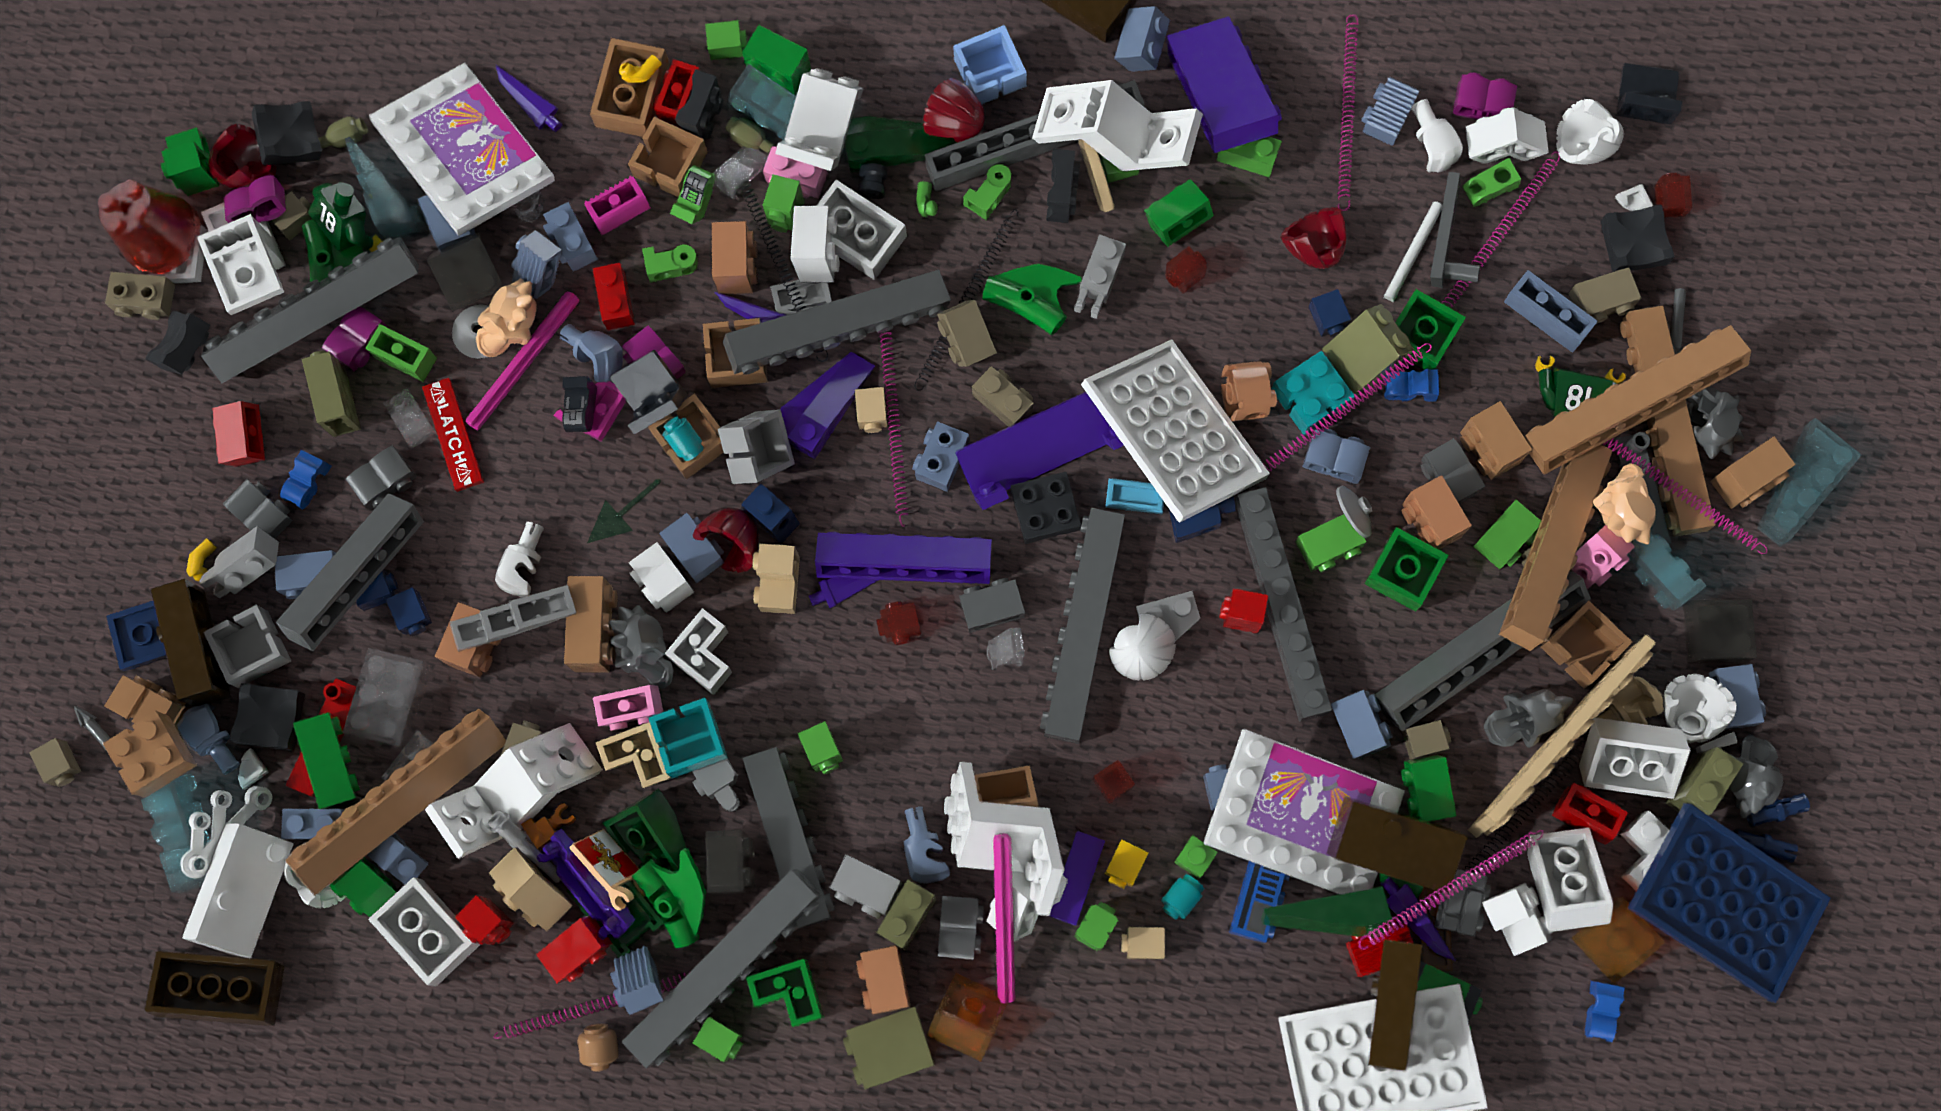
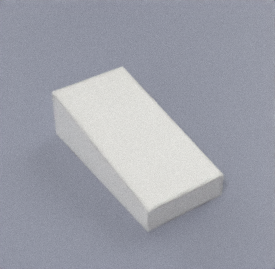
[1696,732,1738,753]

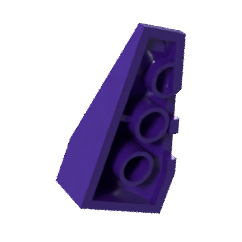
[780,352,875,460]

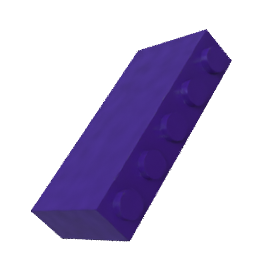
[1166,16,1282,153]

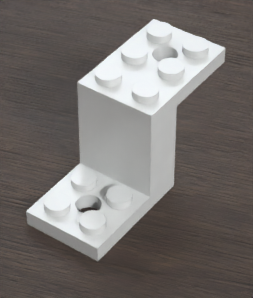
[775,68,864,171]
[1032,80,1203,171]
[197,203,286,315]
[425,723,603,859]
[944,762,1064,916]

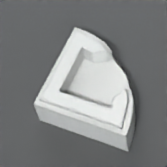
[1615,184,1654,211]
[238,748,269,790]

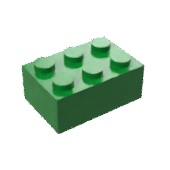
[293,712,360,809]

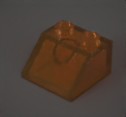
[1571,896,1665,984]
[926,973,1008,1061]

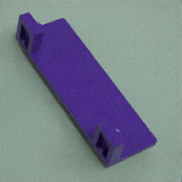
[955,392,1124,510]

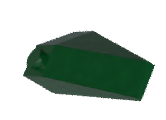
[845,116,958,173]
[603,788,687,872]
[1261,887,1392,938]

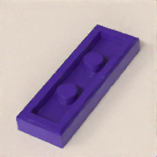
[1049,831,1105,926]

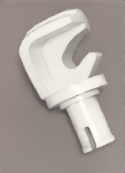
[1411,99,1462,172]
[495,521,544,597]

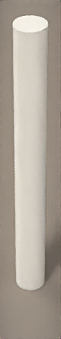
[1384,202,1443,302]

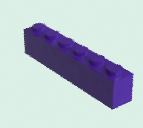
[815,532,992,584]

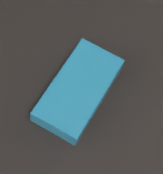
[1105,478,1164,514]

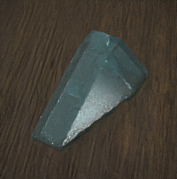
[345,137,422,240]

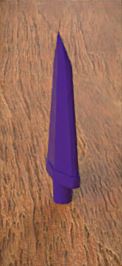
[496,65,562,132]
[715,292,786,323]
[808,578,879,609]
[1381,877,1456,961]

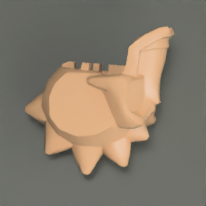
[476,278,536,357]
[1593,463,1656,544]

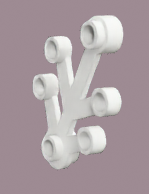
[181,786,272,879]

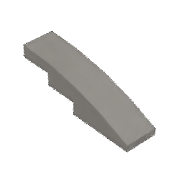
[450,585,576,652]

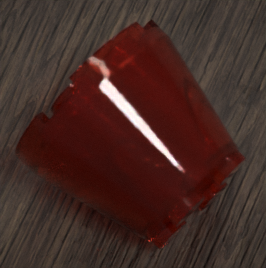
[98,180,201,274]

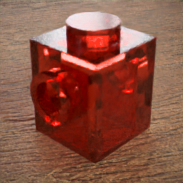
[1165,246,1207,294]
[876,601,921,645]

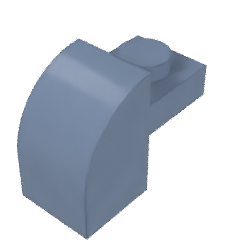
[367,833,428,885]

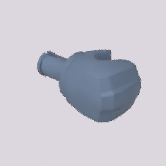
[560,324,623,382]
[177,703,240,775]
[903,806,950,884]

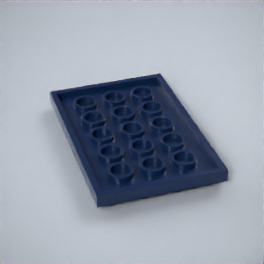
[1628,803,1831,1003]

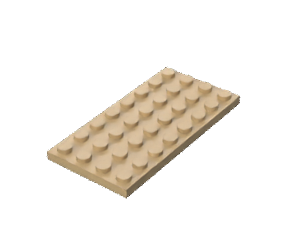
[1468,635,1656,838]

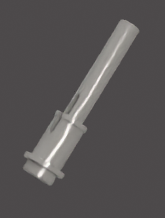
[488,811,561,883]

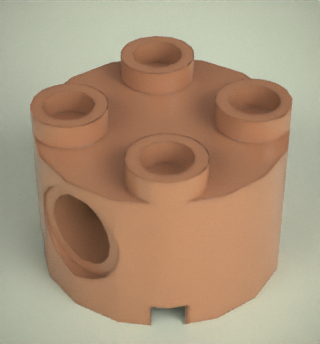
[1221,361,1277,422]

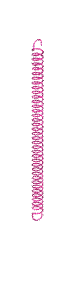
[1338,15,1358,211]
[1441,152,1560,307]
[880,332,908,527]
[1263,343,1432,471]
[1603,438,1767,554]
[1359,830,1543,949]
[494,971,691,1039]

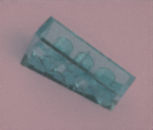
[726,64,796,140]
[1757,418,1862,547]
[1596,516,1706,611]
[141,772,210,894]

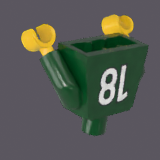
[308,182,382,252]
[1535,356,1626,416]

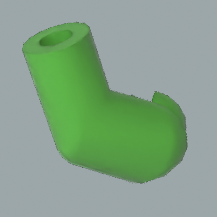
[916,182,938,217]

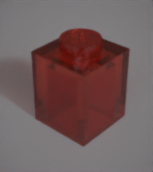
[1654,173,1693,217]
[1093,760,1135,804]

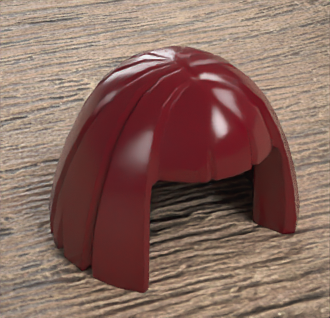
[923,78,985,142]
[208,124,277,189]
[1280,207,1346,269]
[693,508,758,573]

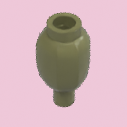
[318,116,368,149]
[725,116,775,154]

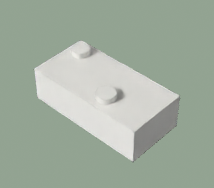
[182,823,294,958]

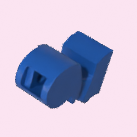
[1384,369,1439,402]
[280,450,332,509]
[1585,981,1625,1042]

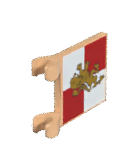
[569,829,646,910]

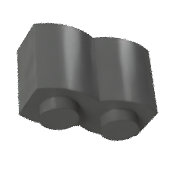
[1421,438,1485,504]
[346,445,417,510]
[223,479,293,539]
[938,896,984,959]

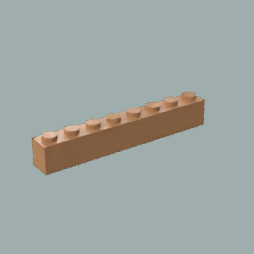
[1620,306,1716,537]
[1525,325,1751,475]
[1499,445,1612,651]
[285,708,506,896]

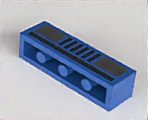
[1229,861,1290,943]

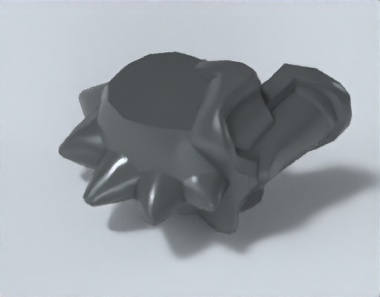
[1686,386,1744,459]
[609,605,673,689]
[1484,689,1573,748]
[1730,734,1783,818]

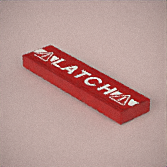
[422,377,484,492]

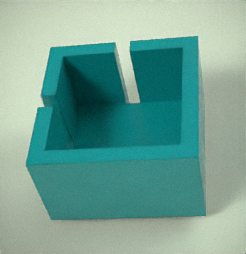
[1271,351,1355,436]
[648,698,728,778]

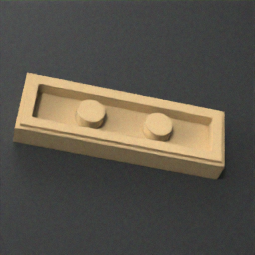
[1078,139,1115,212]

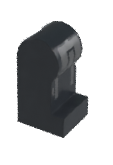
[562,376,597,433]

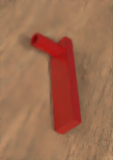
[285,678,364,797]

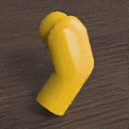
[619,55,662,83]
[186,538,217,581]

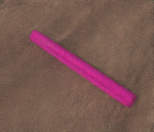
[466,291,579,430]
[993,833,1015,1003]

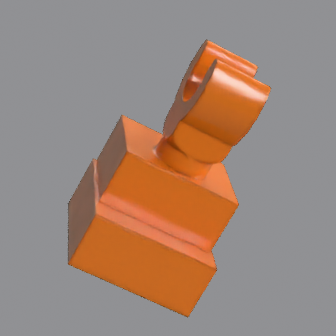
[521,803,576,851]

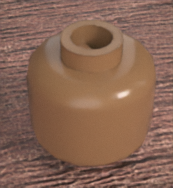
[577,1024,619,1071]

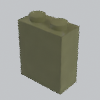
[1322,304,1415,394]
[302,351,361,437]
[1665,747,1743,815]
[876,880,936,951]
[843,1007,935,1089]

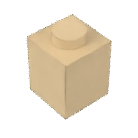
[855,387,888,433]
[1121,927,1165,959]

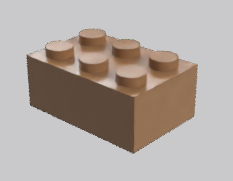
[590,38,670,137]
[564,576,618,672]

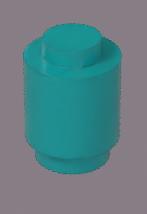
[662,417,704,461]
[1161,874,1204,920]

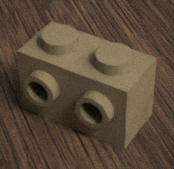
[1568,267,1641,324]
[105,272,175,320]
[937,300,997,367]
[972,366,1034,427]

